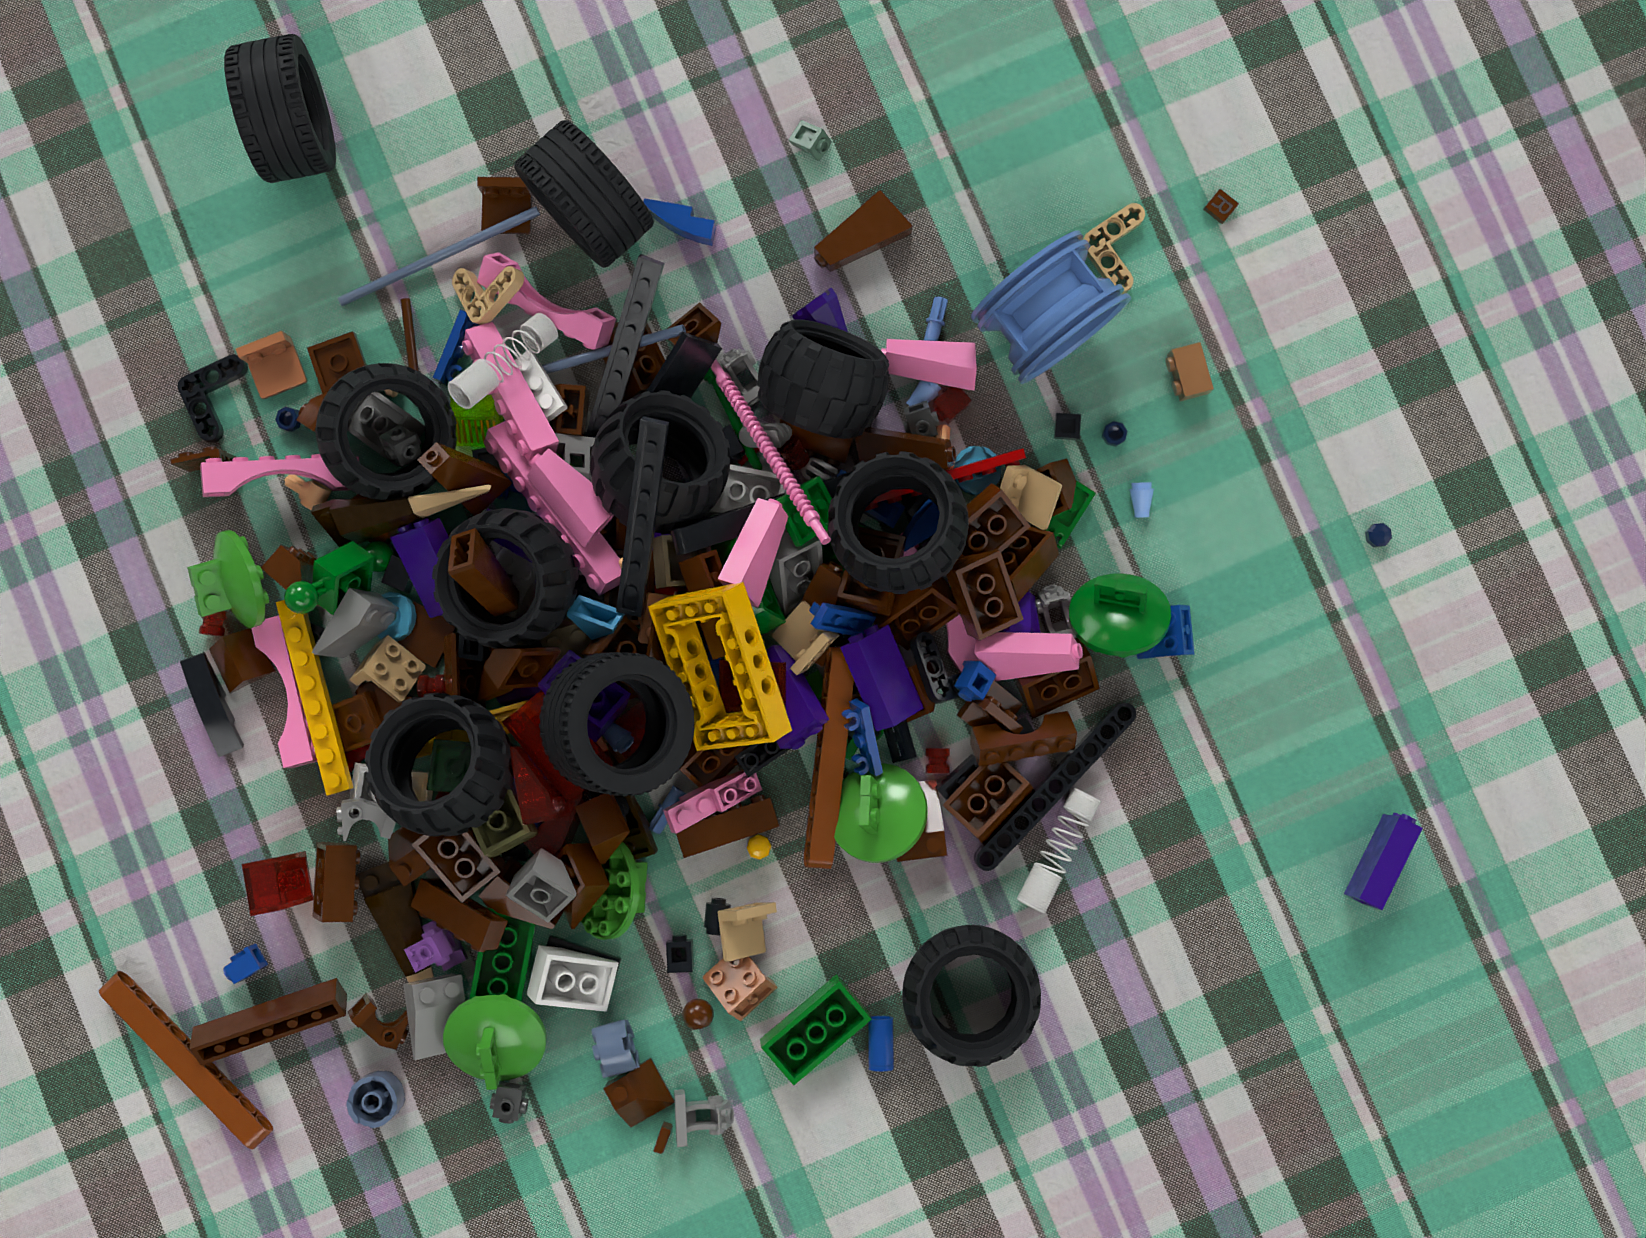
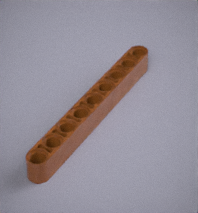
[804,647,854,869]
[99,971,273,1150]

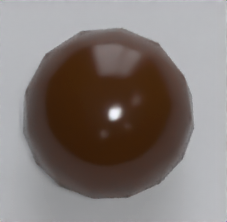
[682,999,714,1030]

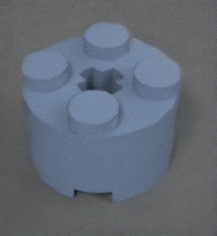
[592,1019,640,1078]
[346,1070,405,1128]

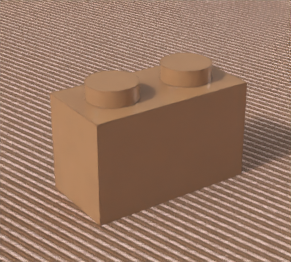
[1166,342,1214,401]

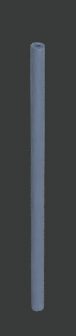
[338,206,540,306]
[542,324,686,374]

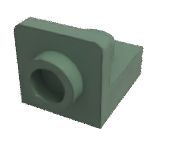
[788,120,832,161]

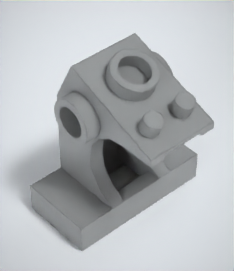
[720,348,760,407]
[555,433,595,482]
[1035,585,1077,638]
[337,798,396,841]
[674,1089,734,1147]

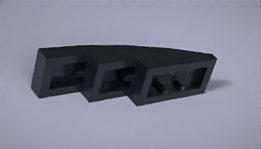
[180,652,244,757]

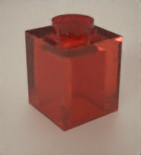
[932,386,972,425]

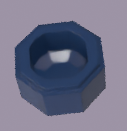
[275,407,301,432]
[1102,421,1128,447]
[1365,523,1392,547]

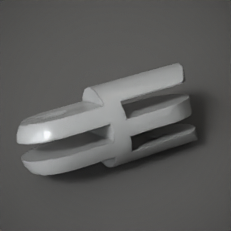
[739,423,792,448]
[792,453,838,481]

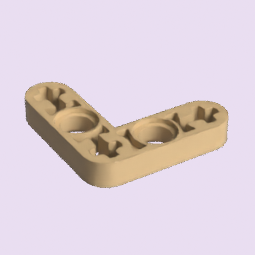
[1083,203,1145,294]
[452,266,524,325]

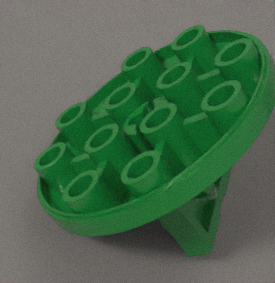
[1069,573,1171,658]

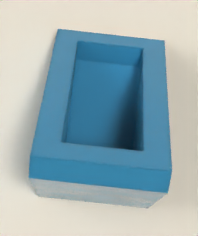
[567,595,625,640]

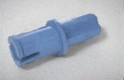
[924,297,948,341]
[649,785,686,834]

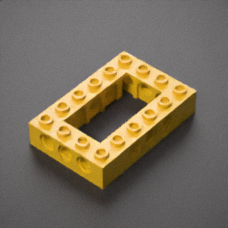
[648,582,792,751]

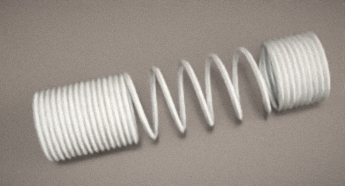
[448,313,558,409]
[1017,787,1101,914]

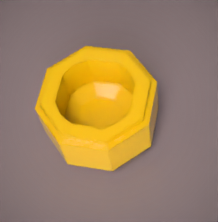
[747,834,772,860]

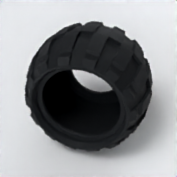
[757,319,890,439]

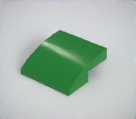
[776,476,832,547]

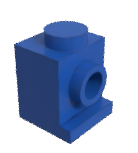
[954,661,996,701]
[223,944,268,984]

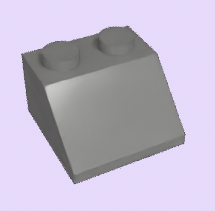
[506,848,577,922]

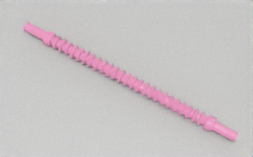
[710,359,831,545]

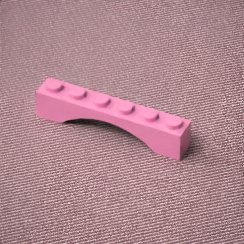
[477,252,616,350]
[200,454,359,497]
[900,533,979,673]
[251,615,317,768]

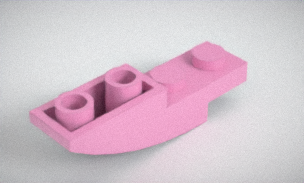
[663,770,762,834]

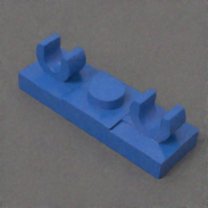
[433,309,479,385]
[809,602,877,636]
[842,698,883,776]

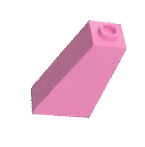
[881,339,977,390]
[527,448,614,548]
[718,498,789,608]
[974,632,1083,681]

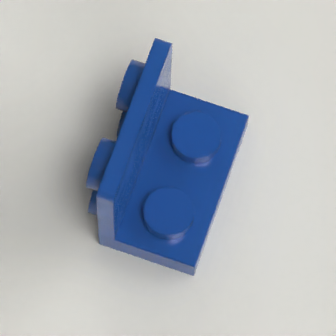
[1137,605,1195,659]

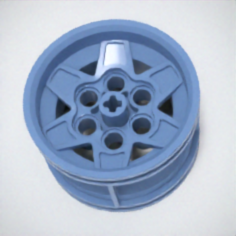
[971,231,1131,384]

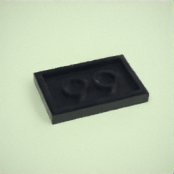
[646,332,722,398]

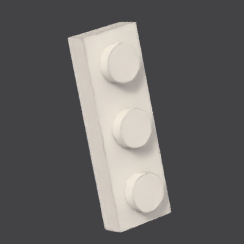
[514,350,568,422]

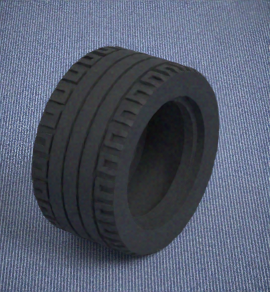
[224,34,336,183]
[514,120,654,268]
[539,652,695,796]

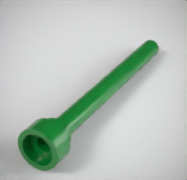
[703,368,763,470]

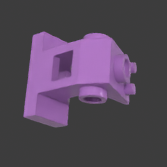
[404,921,468,973]

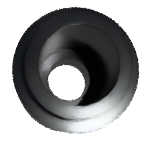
[704,898,731,935]

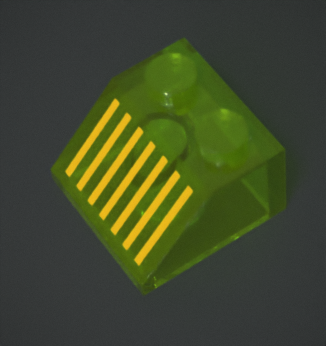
[450,395,505,447]

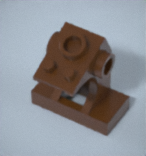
[348,993,409,1050]

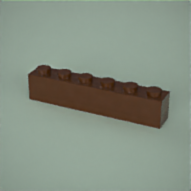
[189,978,347,1065]

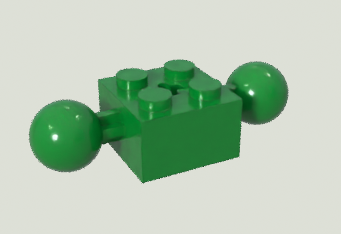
[284,541,395,615]

